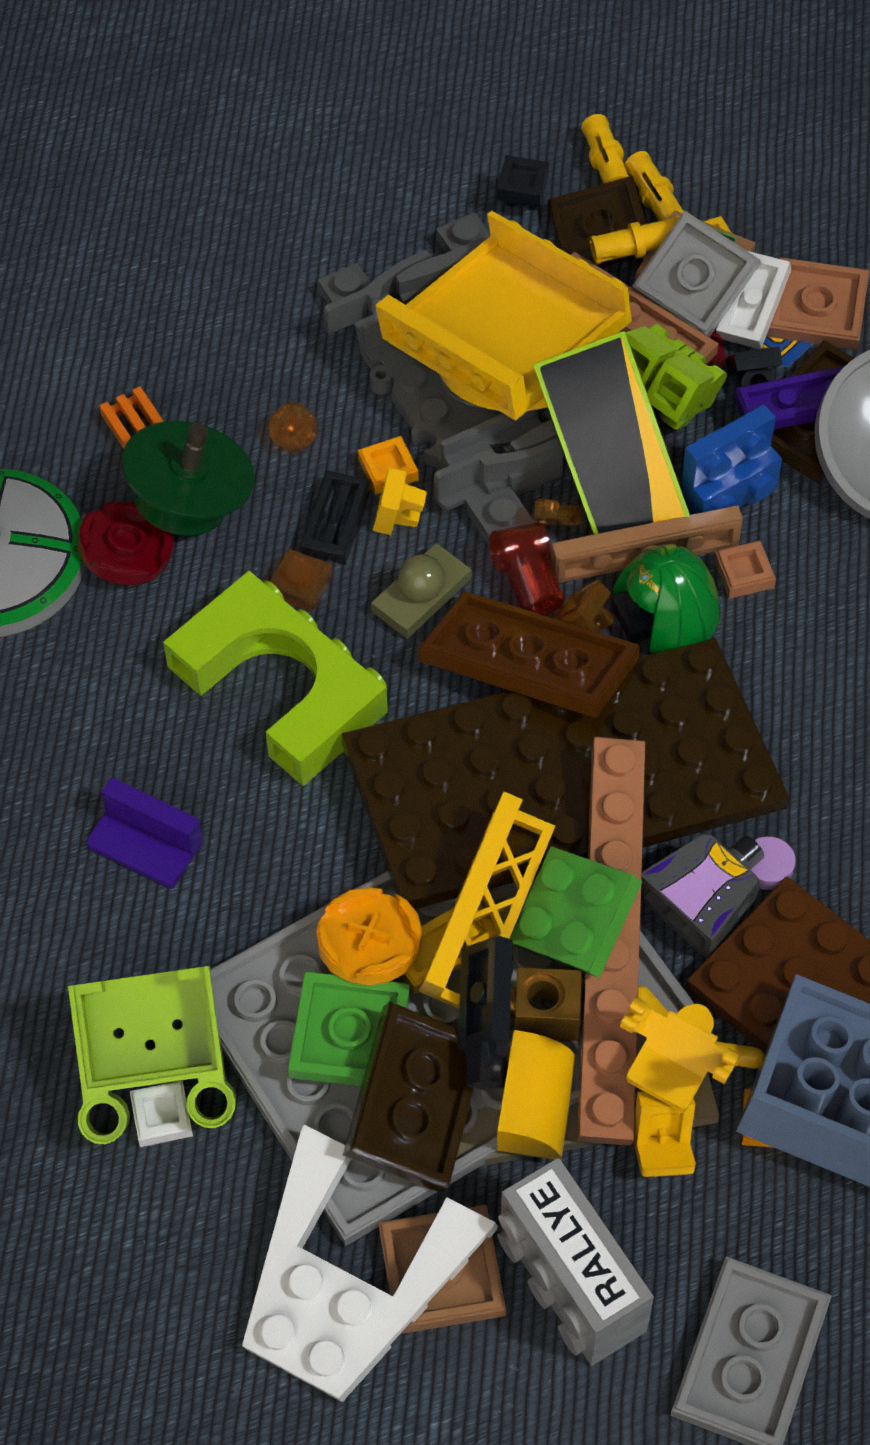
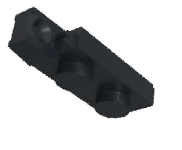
[457,935,513,1092]

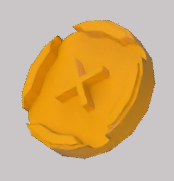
[316,887,422,986]

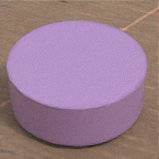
[751,837,796,890]

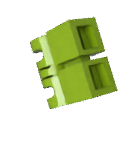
[626,324,727,430]

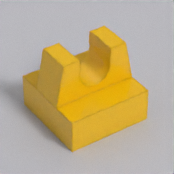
[372,467,427,536]

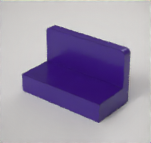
[86,777,203,889]

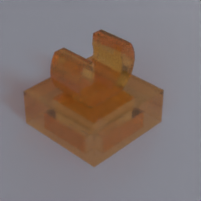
[554,579,615,633]

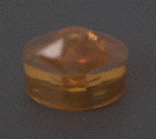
[269,403,318,453]

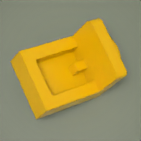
[633,1091,696,1177]

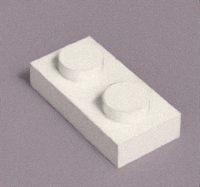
[716,251,791,349]

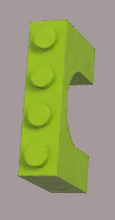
[163,571,388,786]

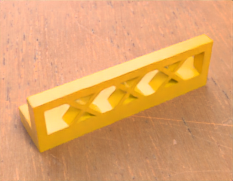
[418,791,555,1009]

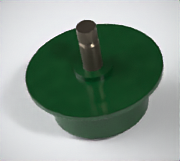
[122,421,255,536]

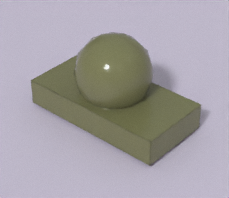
[371,543,472,639]

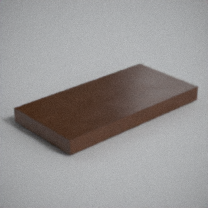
[418,591,639,718]

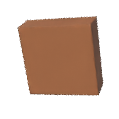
[714,541,776,599]

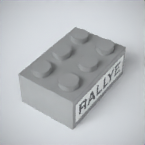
[497,1158,654,1366]

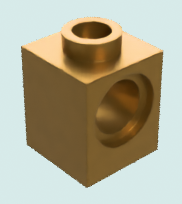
[510,967,582,1041]

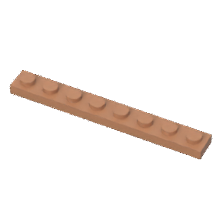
[577,737,645,1146]

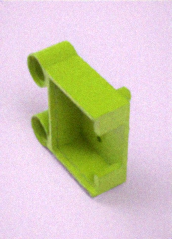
[68,966,236,1144]

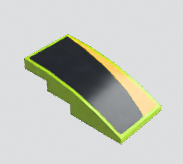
[533,331,690,534]

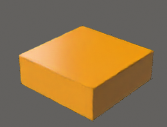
[358,436,419,495]

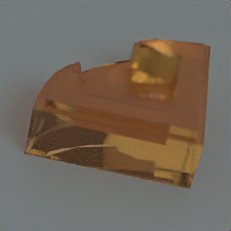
[534,499,583,526]

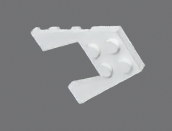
[242,1124,498,1402]

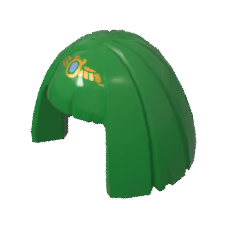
[612,544,720,654]

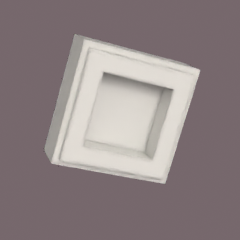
[130,1081,193,1147]

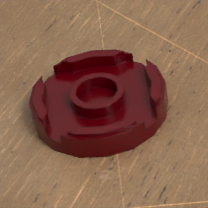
[77,501,174,585]

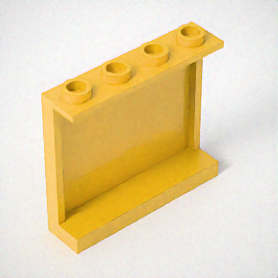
[375,211,632,421]

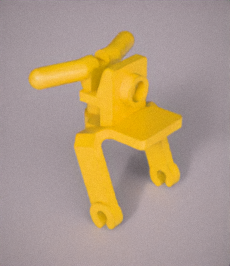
[620,985,764,1112]

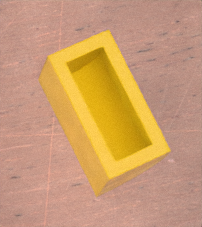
[497,1030,576,1161]

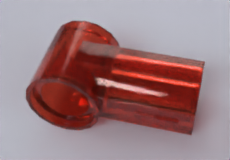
[489,522,565,616]

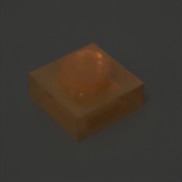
[270,549,333,612]

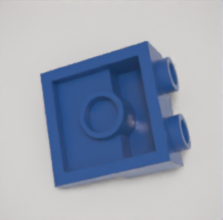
[681,404,782,515]

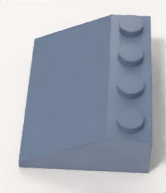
[736,974,870,1187]

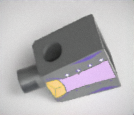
[641,834,764,960]

